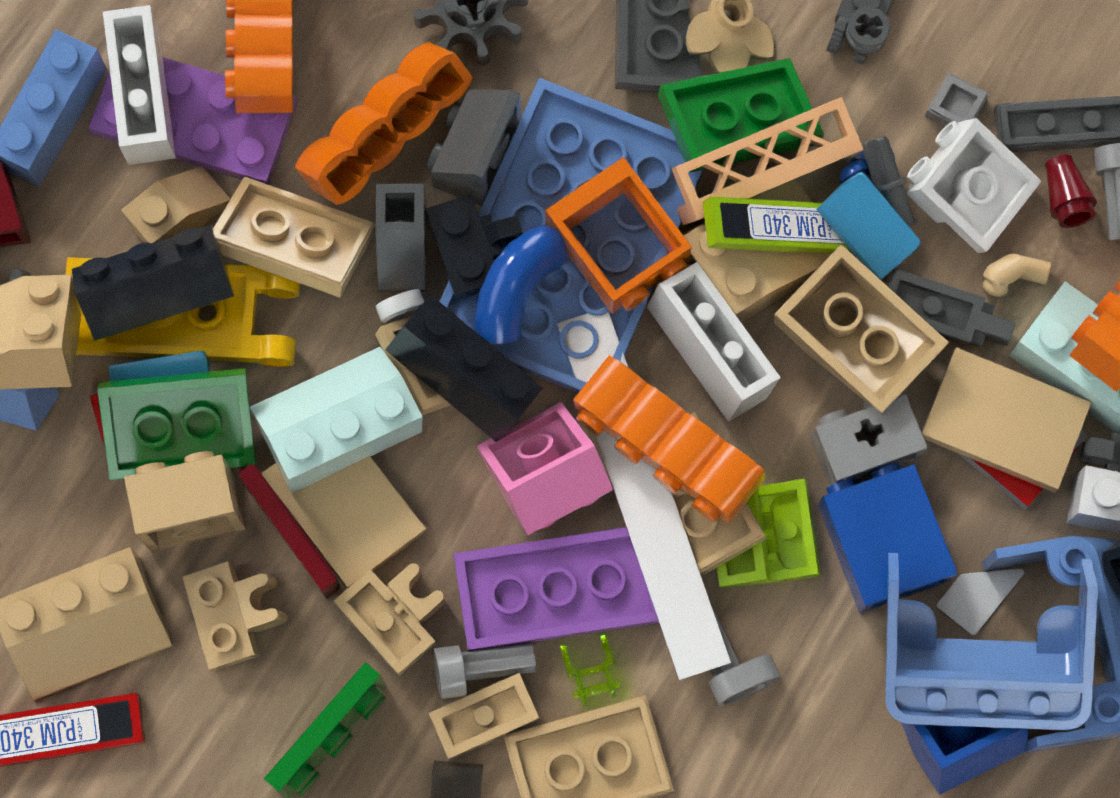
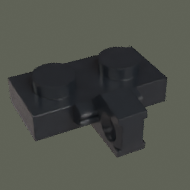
[426,194,523,300]

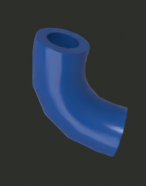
[473,225,567,344]

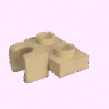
[182,561,288,671]
[333,563,447,676]

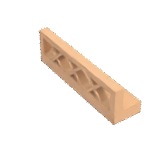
[671,97,863,225]

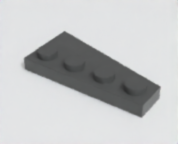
[615,0,706,92]

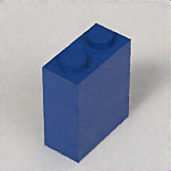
[818,462,958,614]

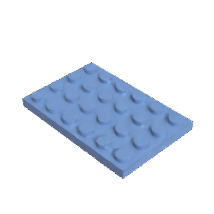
[440,78,704,393]

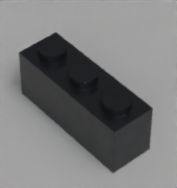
[72,225,234,341]
[385,294,543,442]

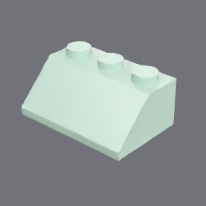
[1009,281,1120,433]
[250,347,423,494]

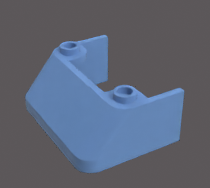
[982,536,1120,754]
[885,553,1098,730]

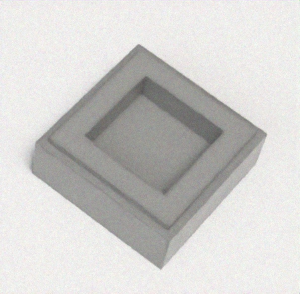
[925,72,990,127]

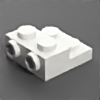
[905,118,1041,253]

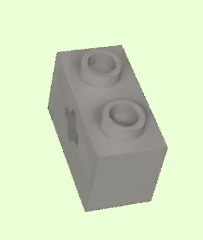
[810,394,928,486]

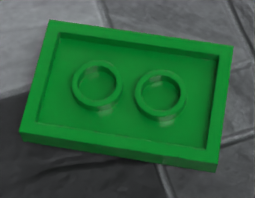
[658,58,824,173]
[97,368,256,480]
[264,662,387,798]

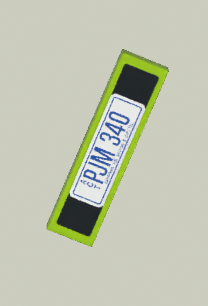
[703,196,854,255]

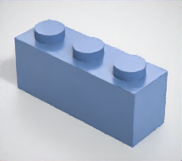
[0,29,107,188]

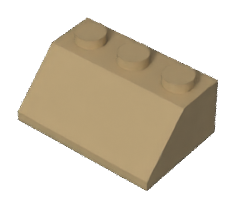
[0,547,173,702]

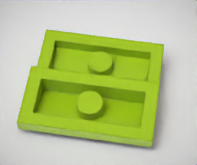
[717,478,822,588]

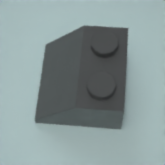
[427,89,521,207]

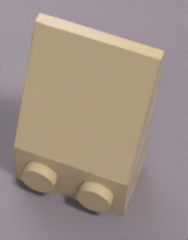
[684,179,831,323]
[774,244,949,414]
[0,274,82,389]

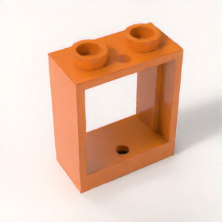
[545,157,692,314]

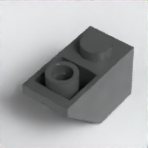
[376,184,427,292]

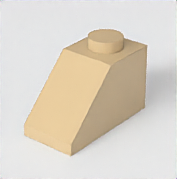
[121,166,230,243]

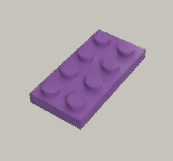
[88,57,298,185]
[454,527,660,651]

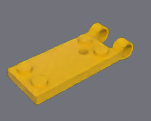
[65,257,301,367]

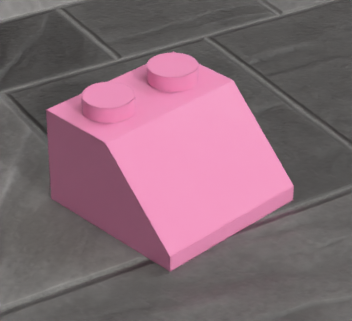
[477,402,613,535]

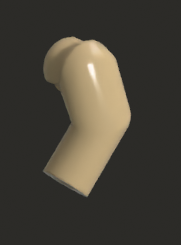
[982,254,1051,297]

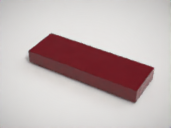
[238,464,340,599]

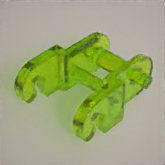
[560,634,620,706]

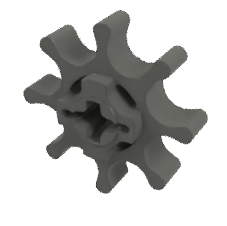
[414,0,528,66]

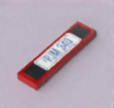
[0,693,146,767]

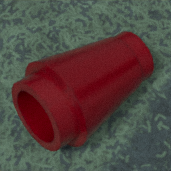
[1045,154,1097,228]

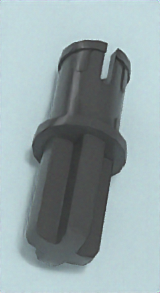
[862,136,916,227]

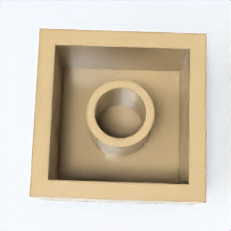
[124,451,246,551]

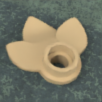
[686,0,774,73]

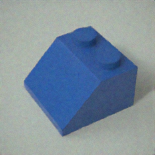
[901,722,1029,795]

